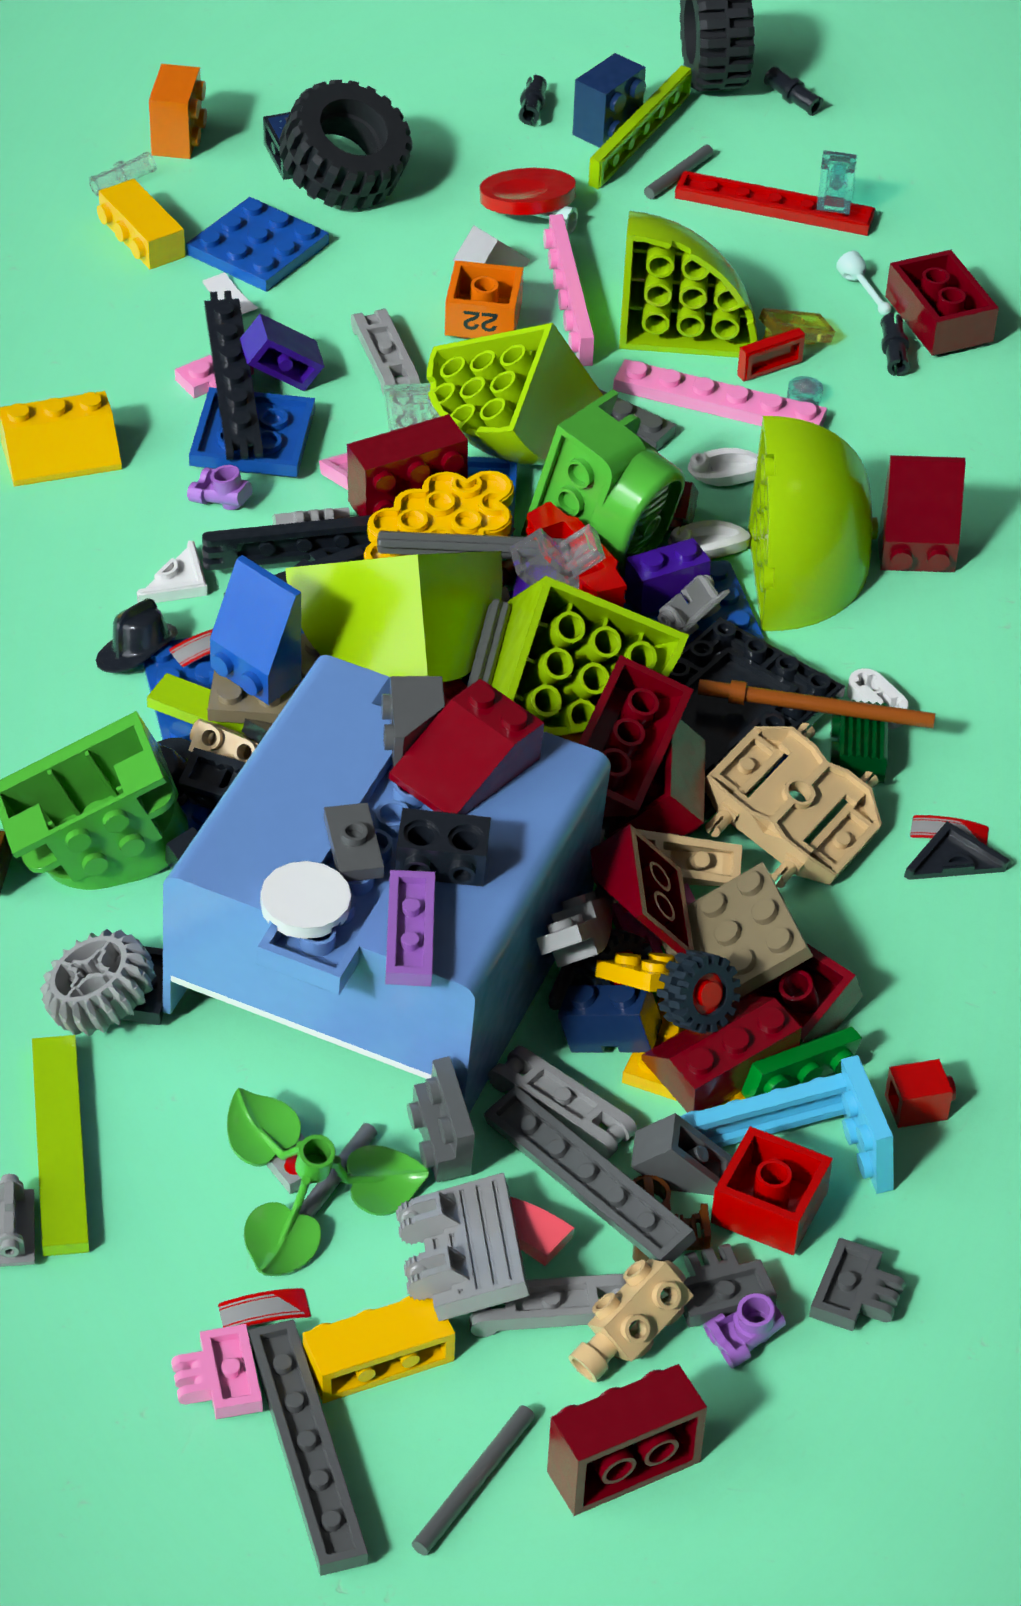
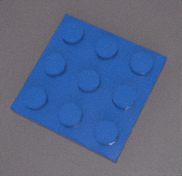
[186,197,329,292]
[189,387,315,477]

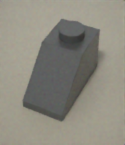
[631,1113,732,1195]

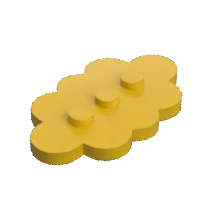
[364,470,514,560]

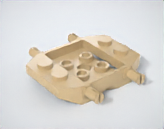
[704,723,882,888]

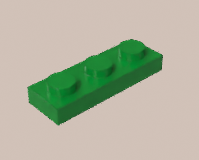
[741,1026,862,1098]

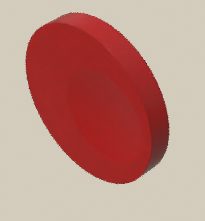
[479,168,576,215]

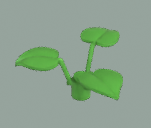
[227,1088,429,1276]

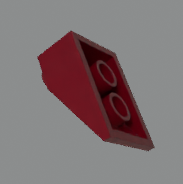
[878,455,966,572]
[389,678,544,815]
[590,824,694,954]

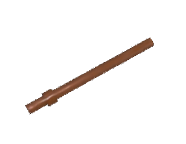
[698,679,936,729]

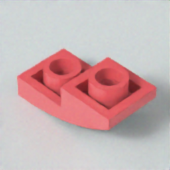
[510,1197,574,1266]

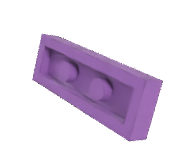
[385,870,435,987]

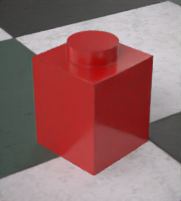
[885,1059,956,1128]

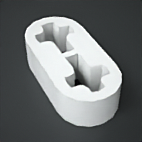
[847,668,908,729]

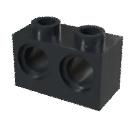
[178,747,246,810]
[395,808,491,887]

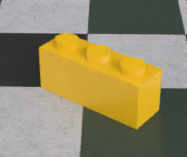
[97,179,185,270]
[303,1296,455,1404]

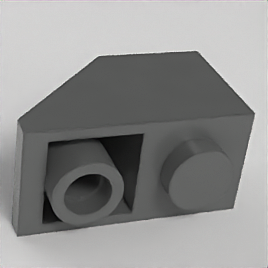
[381,676,445,767]

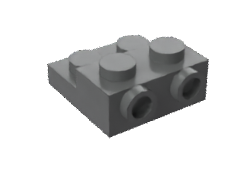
[407,1056,475,1182]

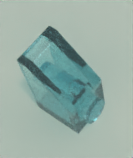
[817,150,857,214]

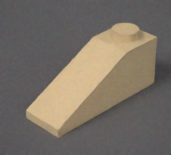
[621,827,742,886]

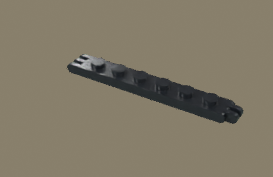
[204,290,263,460]
[202,515,371,570]

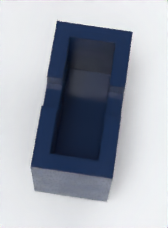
[558,985,662,1053]

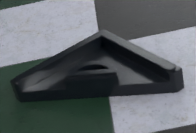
[904,821,1010,880]

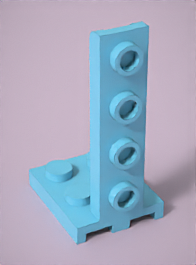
[680,1055,894,1194]

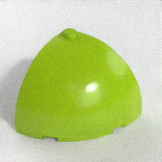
[619,211,758,358]
[427,323,603,465]
[748,416,878,631]
[285,551,503,682]
[491,576,689,736]

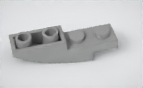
[536,891,612,968]

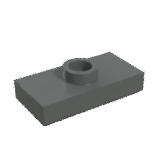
[324,802,384,882]

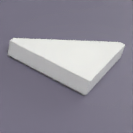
[137,541,208,603]

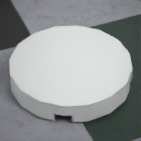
[260,861,351,939]

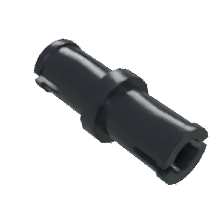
[764,66,823,116]
[519,75,547,125]
[881,313,910,376]

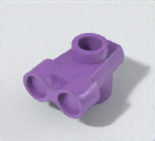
[187,465,252,510]
[703,1293,786,1369]

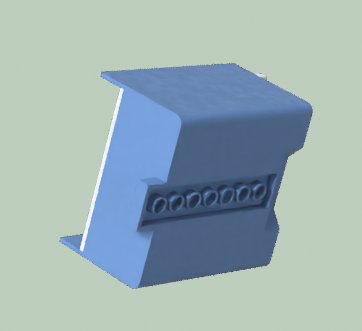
[163,655,611,1114]

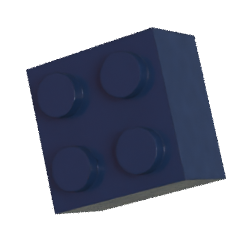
[572,53,646,148]

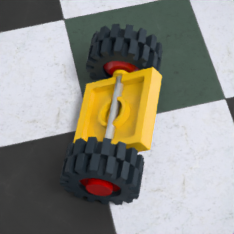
[574,928,741,1034]

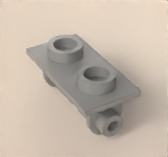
[658,575,730,635]
[0,1174,35,1267]

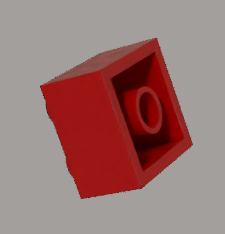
[710,1126,833,1256]

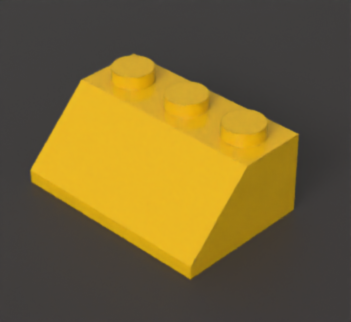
[0,391,122,487]

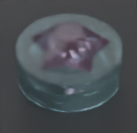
[787,376,823,405]

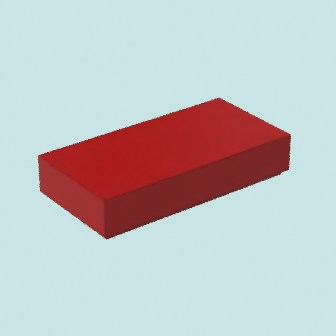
[737,328,805,382]

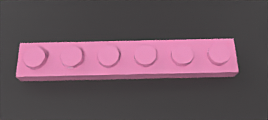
[543,214,594,366]
[613,359,827,426]

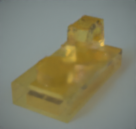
[759,308,836,344]

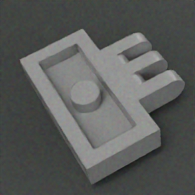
[272,507,350,525]

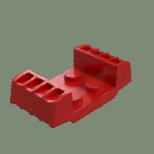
[526,501,627,608]

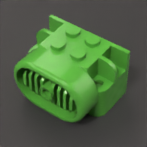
[521,389,685,577]
[0,711,189,890]

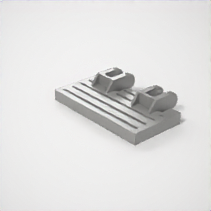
[396,1172,529,1321]

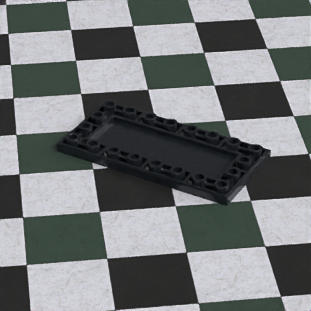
[602,617,845,838]

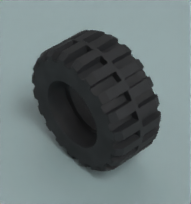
[680,0,755,92]
[279,80,412,210]

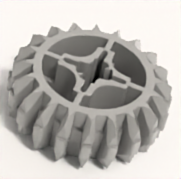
[40,929,156,1036]

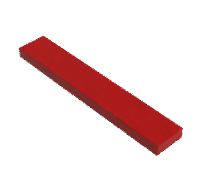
[675,171,875,236]

